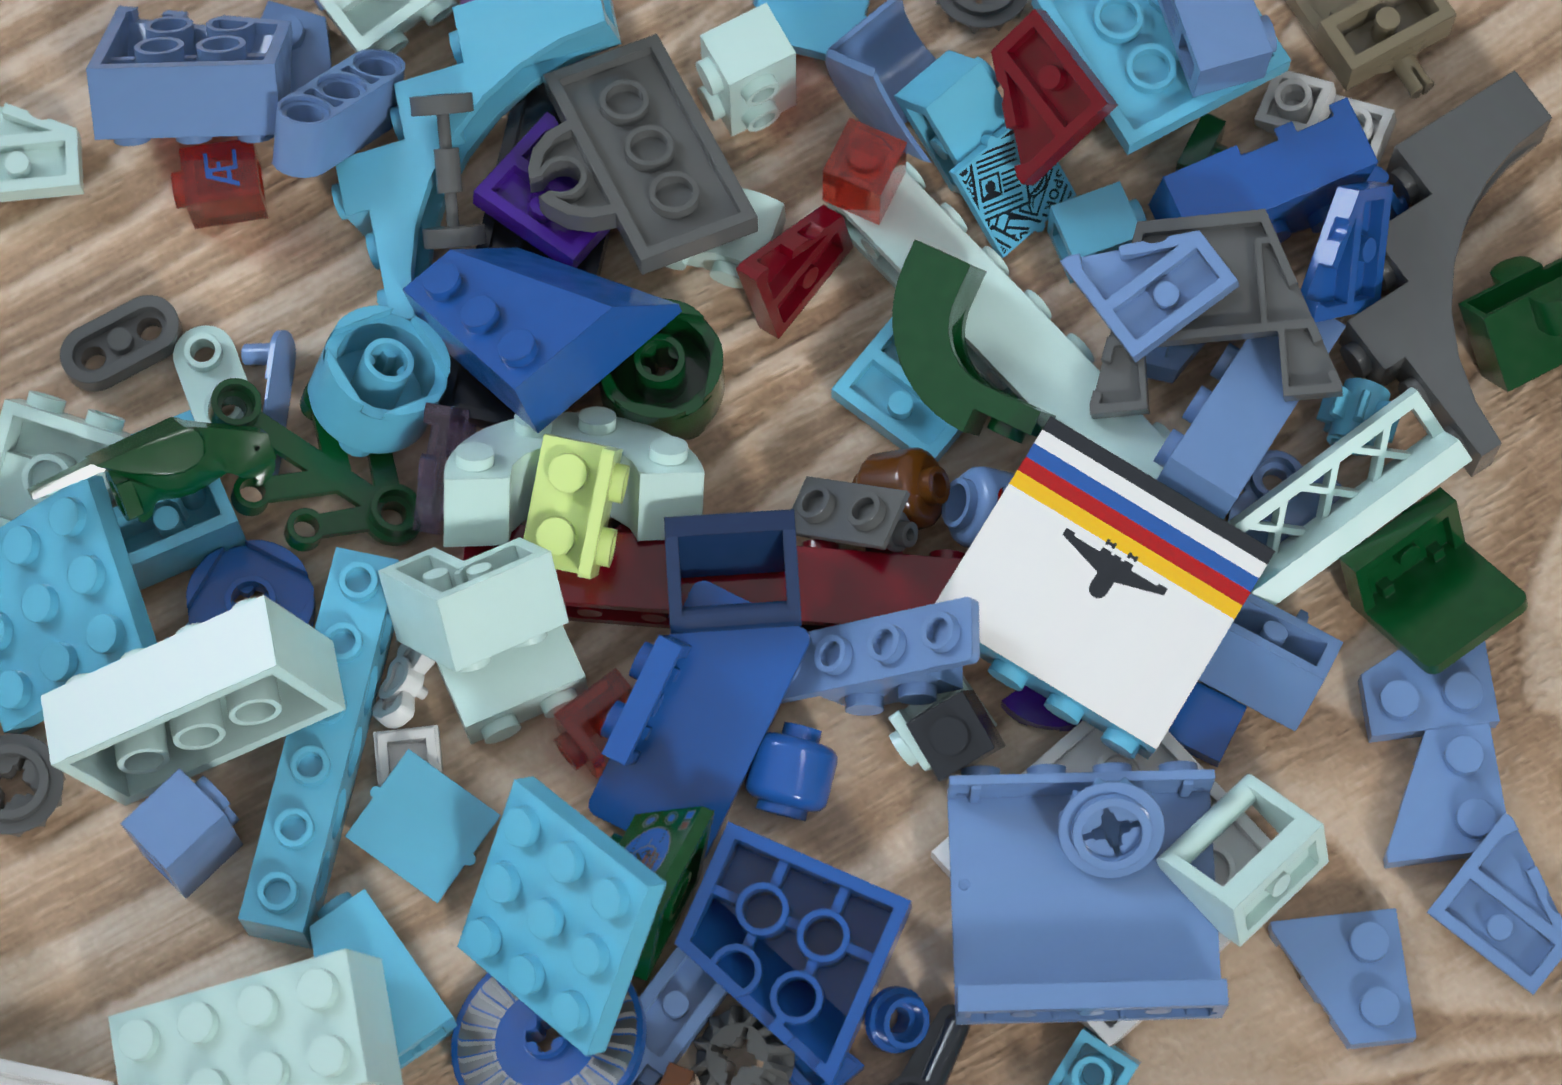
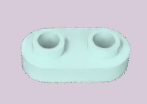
[173,325,248,423]

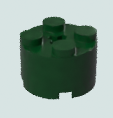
[599,298,725,440]

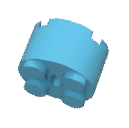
[307,305,451,457]

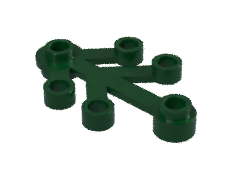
[208,378,425,552]

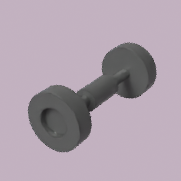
[409,92,486,249]

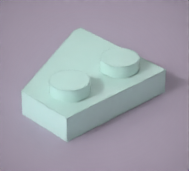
[0,103,84,202]

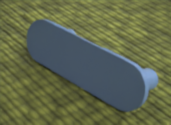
[241,330,296,476]

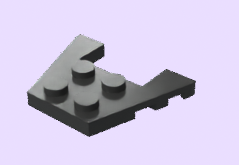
[1089,209,1343,419]

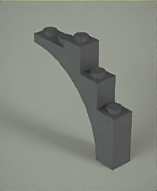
[1339,70,1552,477]

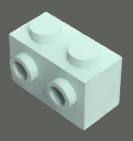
[696,3,796,136]

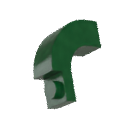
[892,240,1056,444]

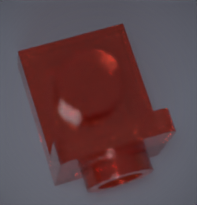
[553,668,632,779]

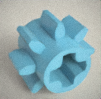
[1316,378,1399,456]

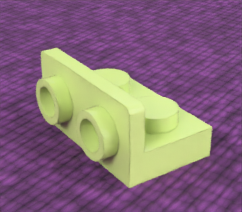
[523,434,630,579]

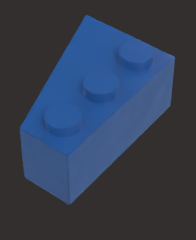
[1148,97,1378,243]

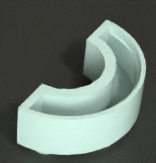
[443,406,705,547]

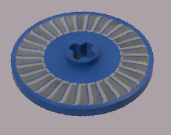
[451,973,647,1085]

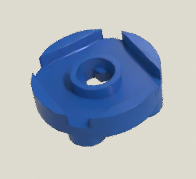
[186,540,316,627]

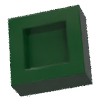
[1175,113,1229,171]

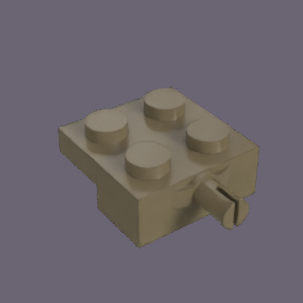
[1285,0,1457,99]

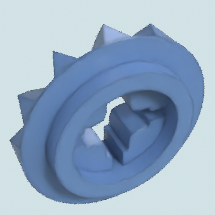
[1058,777,1165,878]

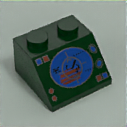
[610,806,715,981]

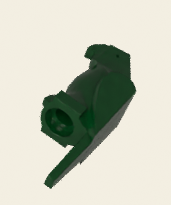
[27,417,277,523]

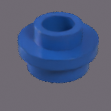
[865,986,930,1053]

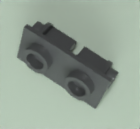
[792,476,918,552]

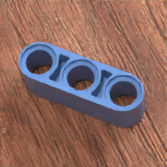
[272,49,405,178]

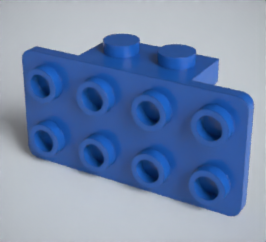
[589,581,811,860]

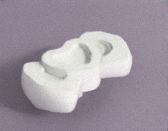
[372,644,436,729]

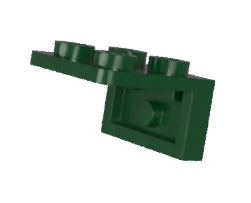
[1339,487,1528,674]

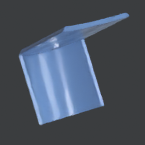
[825,0,937,163]

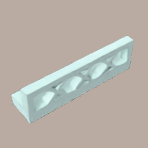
[1228,387,1472,606]

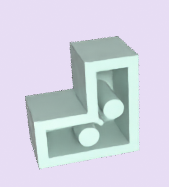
[378,537,569,672]

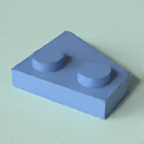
[1383,722,1506,869]

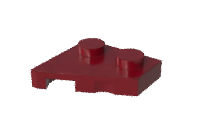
[991,8,1118,186]
[736,204,854,339]

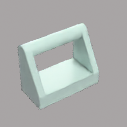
[1156,774,1329,947]

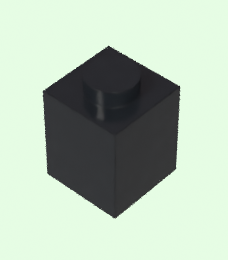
[906,690,1006,781]

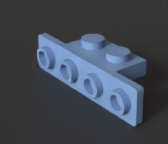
[781,597,980,716]

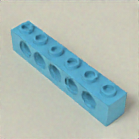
[238,547,399,949]

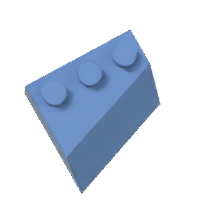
[86,6,292,146]

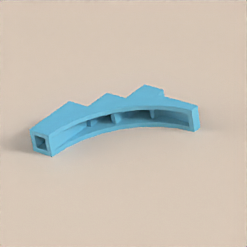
[331,0,621,321]

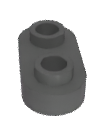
[60,295,183,392]

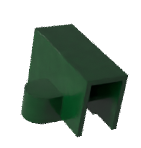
[1458,256,1562,392]

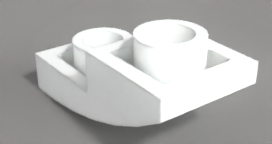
[1254,71,1397,166]

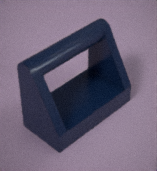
[664,509,802,634]

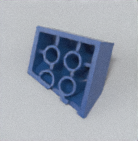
[402,247,682,433]
[674,821,912,1085]

